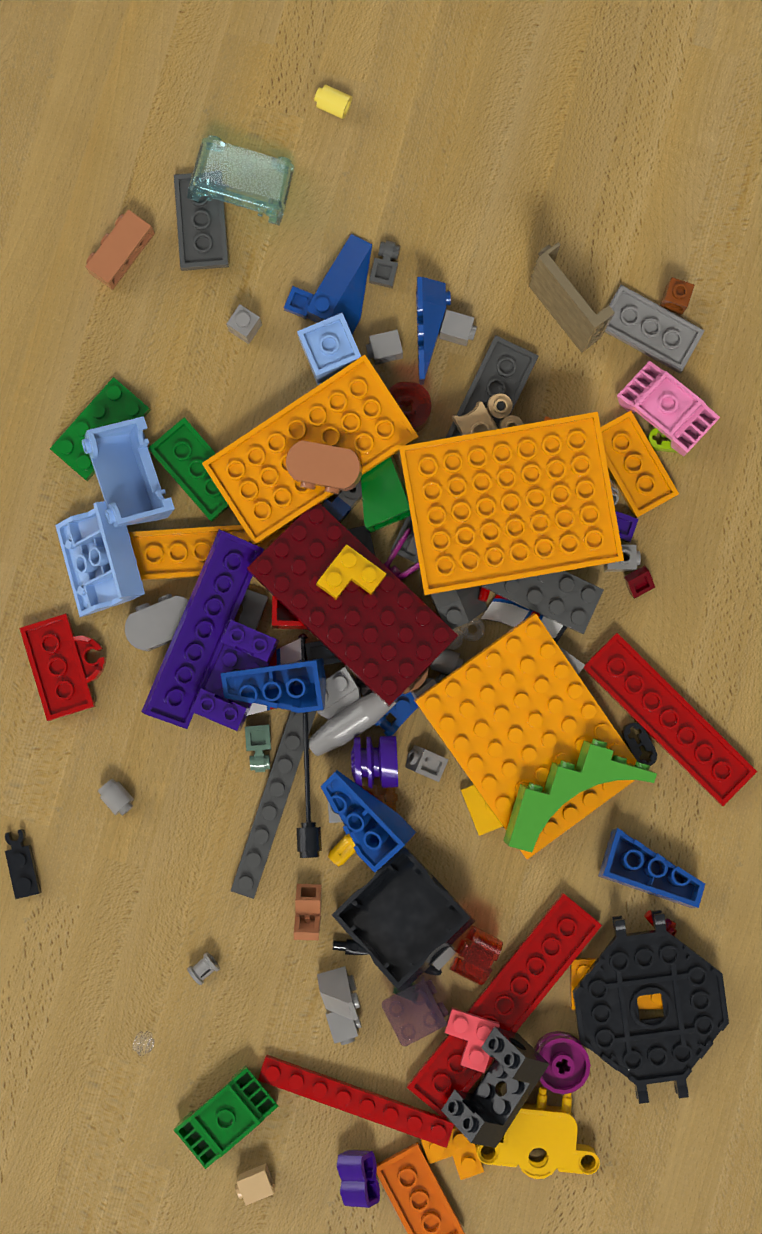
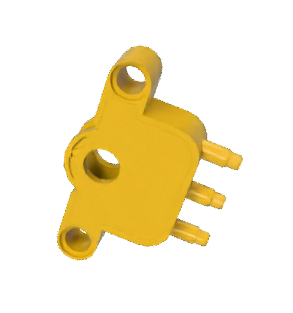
[476,1087,600,1179]

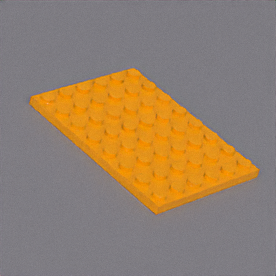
[399,412,624,595]
[414,613,637,860]

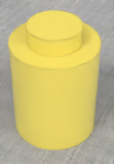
[314,85,352,119]

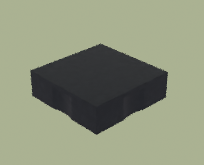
[332,846,475,991]

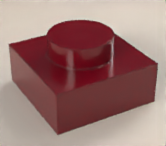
[624,565,655,599]

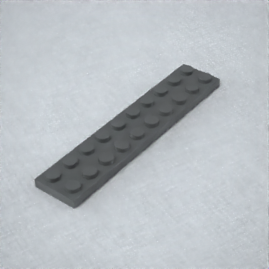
[390,335,539,564]

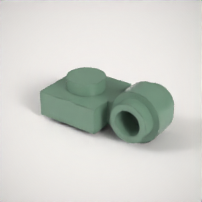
[245,725,271,773]

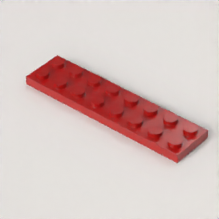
[583,633,757,806]

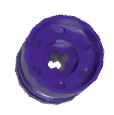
[351,736,398,788]

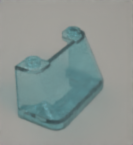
[187,135,295,226]

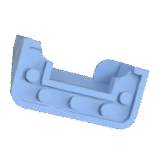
[82,416,175,527]

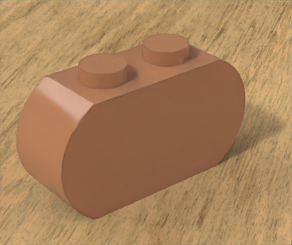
[286,440,362,494]

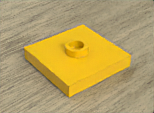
[460,785,503,836]

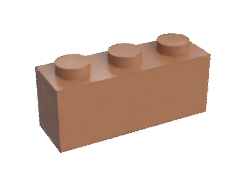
[85,209,155,290]

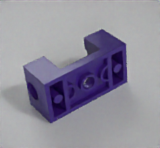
[191,620,279,731]

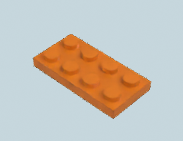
[376,1142,465,1234]

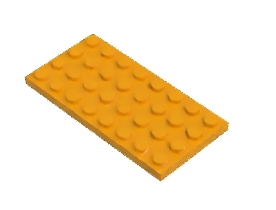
[202,355,419,545]

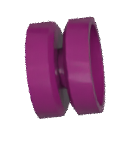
[534,1031,591,1094]

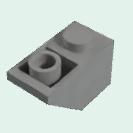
[317,966,360,1020]

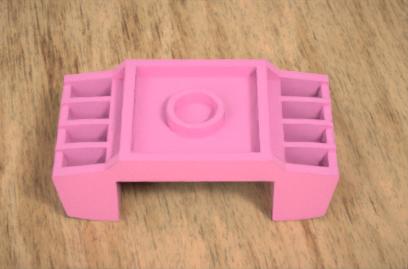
[617,361,720,456]

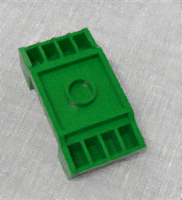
[174,1065,279,1169]

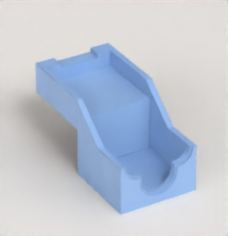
[297,313,361,385]

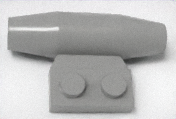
[308,667,397,756]

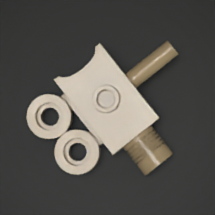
[452,393,524,435]

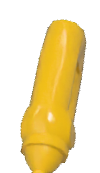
[328,834,356,867]

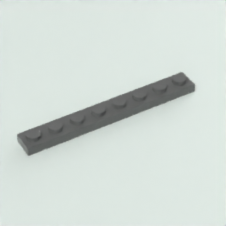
[231,711,316,899]

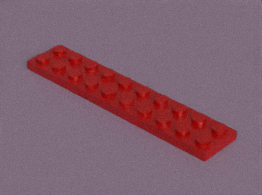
[407,893,602,1118]

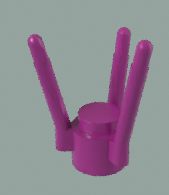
[384,529,420,581]

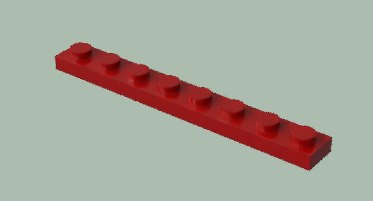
[258,1055,454,1148]

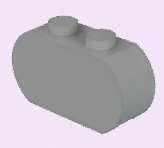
[125,594,189,652]

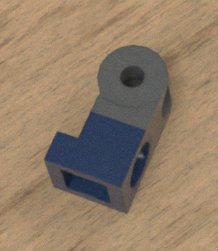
[322,481,362,523]

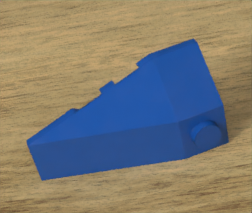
[306,234,372,335]
[416,277,451,385]
[221,658,326,713]
[320,770,416,873]

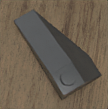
[407,535,488,629]

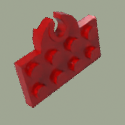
[19,613,106,721]

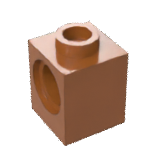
[660,277,695,315]

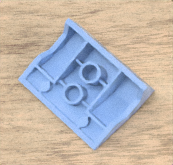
[55,501,145,617]

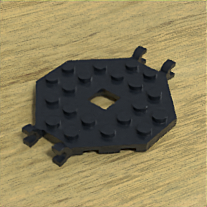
[573,910,729,1104]

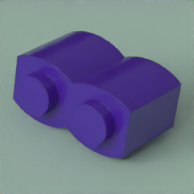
[337,1150,380,1208]

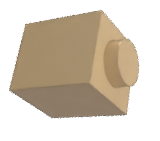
[235,1163,276,1206]

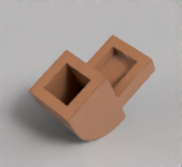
[294,884,322,941]

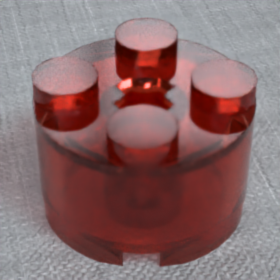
[389,382,432,433]
[449,925,503,985]

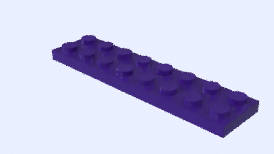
[141,529,264,729]

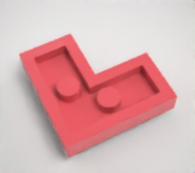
[444,1007,500,1073]

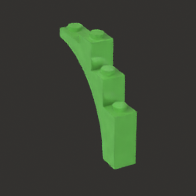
[503,738,657,853]

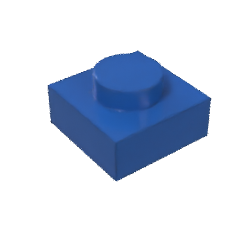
[284,286,315,319]

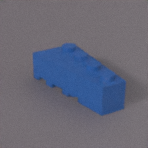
[598,828,705,908]

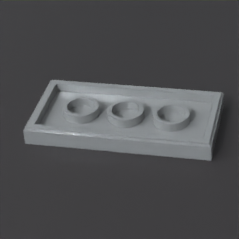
[605,285,705,373]

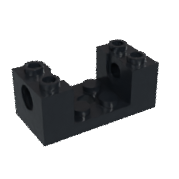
[441,1027,549,1148]

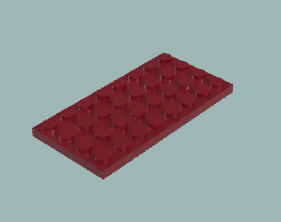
[247,503,458,707]

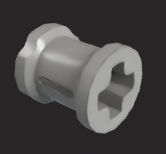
[187,952,220,985]

